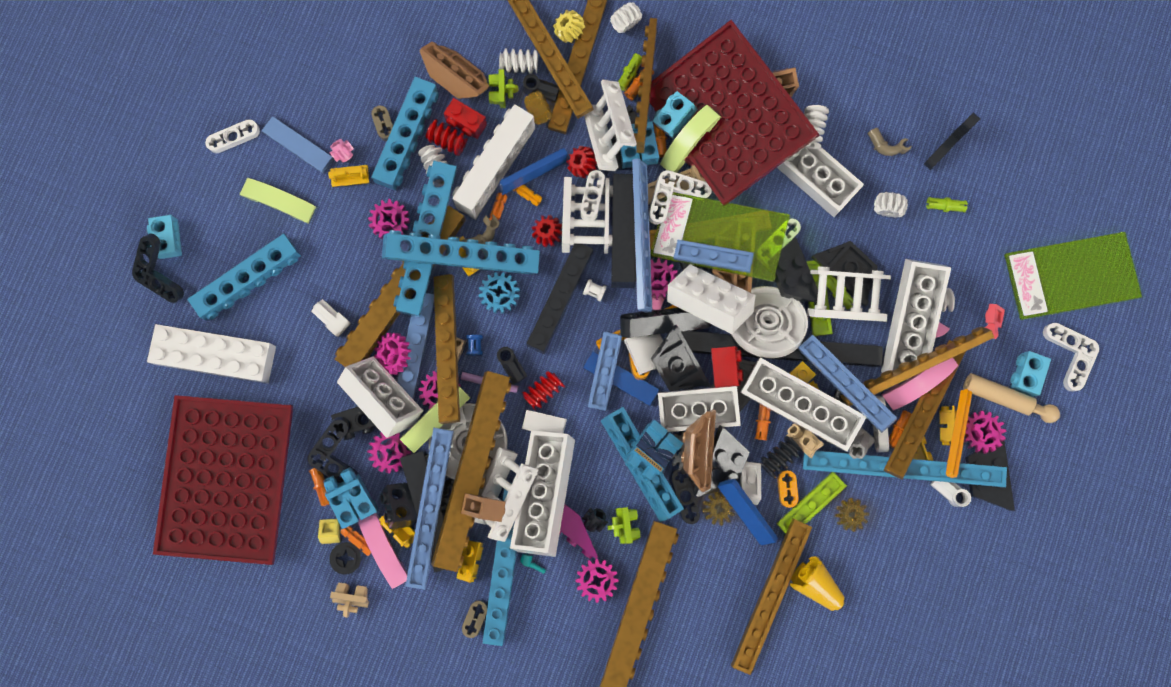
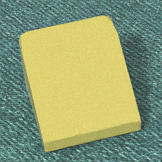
[318,519,340,544]

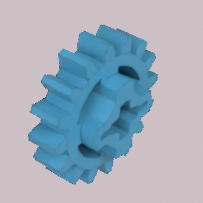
[478,272,520,314]

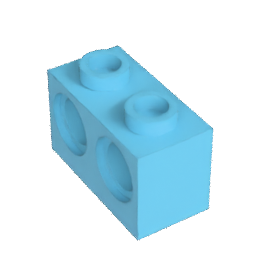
[653,91,698,139]
[147,215,182,259]
[1010,351,1051,397]

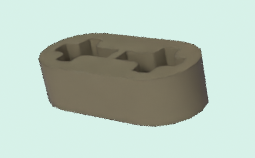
[371,105,393,141]
[462,600,488,638]

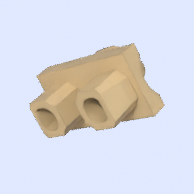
[786,423,824,458]
[330,583,369,618]

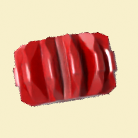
[566,146,597,179]
[532,215,562,247]

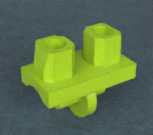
[489,69,519,108]
[607,507,641,544]

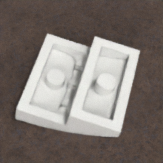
[624,334,663,375]

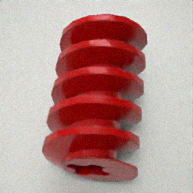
[426,119,468,156]
[522,371,565,411]

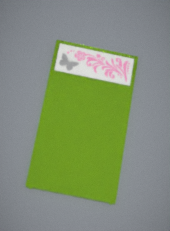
[650,192,790,282]
[1004,232,1142,320]

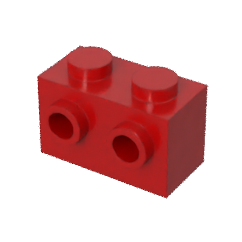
[444,98,487,139]
[711,346,744,388]

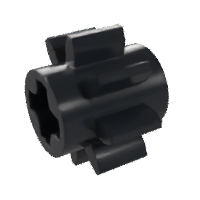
[582,508,608,533]

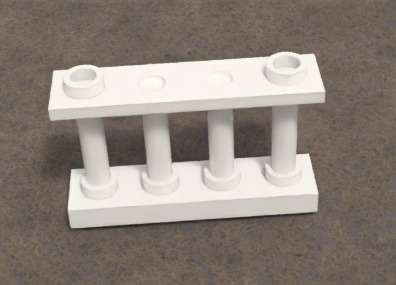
[584,80,637,171]
[562,177,613,254]
[807,266,891,322]
[474,447,539,542]

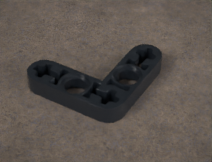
[924,112,981,170]
[132,233,184,303]
[308,417,359,483]
[671,468,700,524]

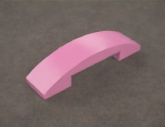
[882,357,958,411]
[358,513,408,589]

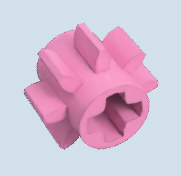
[330,139,354,163]

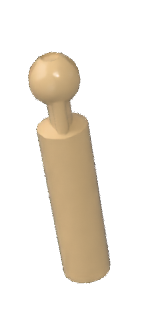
[963,373,1060,423]

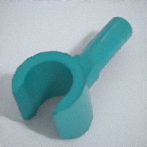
[520,554,546,574]

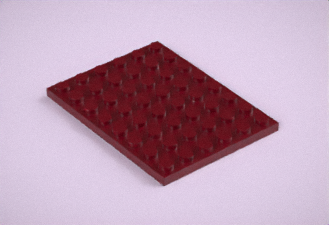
[649,20,820,206]
[153,395,293,565]

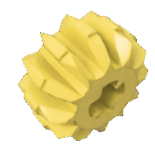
[553,10,585,43]

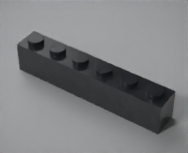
[611,173,637,288]
[526,244,593,355]
[400,450,446,573]

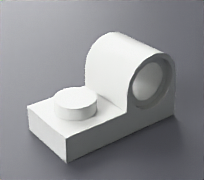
[739,462,761,505]

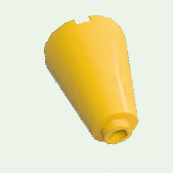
[790,556,845,611]

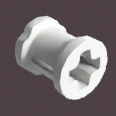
[583,279,607,301]

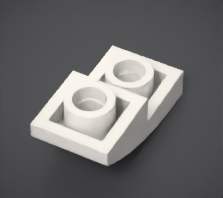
[522,410,567,434]

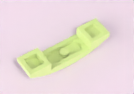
[660,105,721,173]
[239,178,316,224]

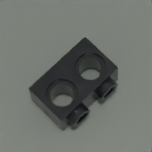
[331,407,376,440]
[380,483,417,529]

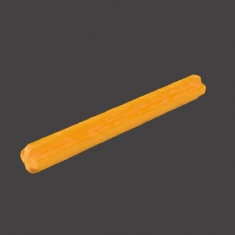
[945,389,972,478]

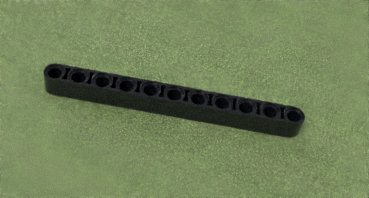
[681,331,883,367]

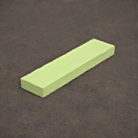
[400,387,470,453]

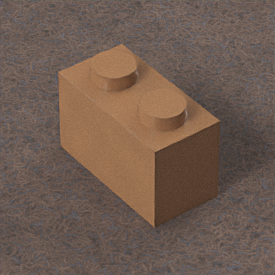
[461,493,505,522]

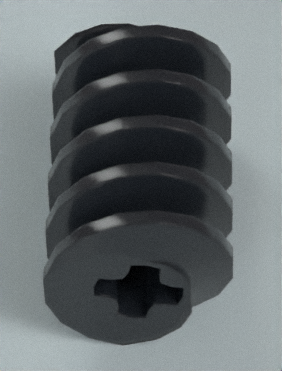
[760,436,803,479]

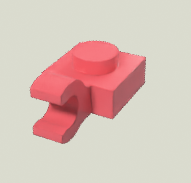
[985,304,1005,339]

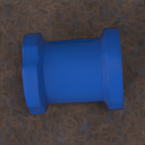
[466,335,483,356]

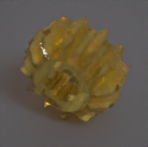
[524,91,552,125]
[702,492,735,525]
[834,498,869,532]

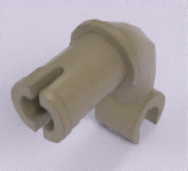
[867,127,912,156]
[462,214,500,244]

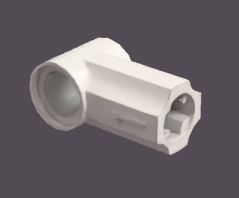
[311,299,351,337]
[930,481,971,507]

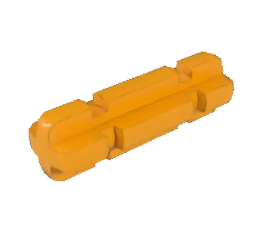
[513,185,542,206]

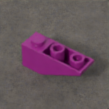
[559,504,598,559]

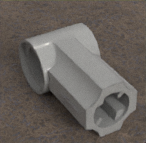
[849,427,875,459]

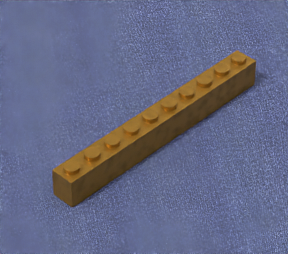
[334,205,466,367]
[431,371,511,572]
[600,521,679,687]

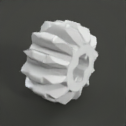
[610,2,642,33]
[874,192,908,218]

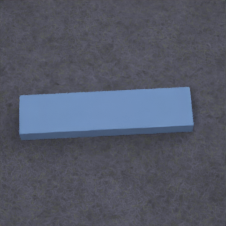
[262,116,334,173]
[674,240,754,273]
[588,332,622,411]

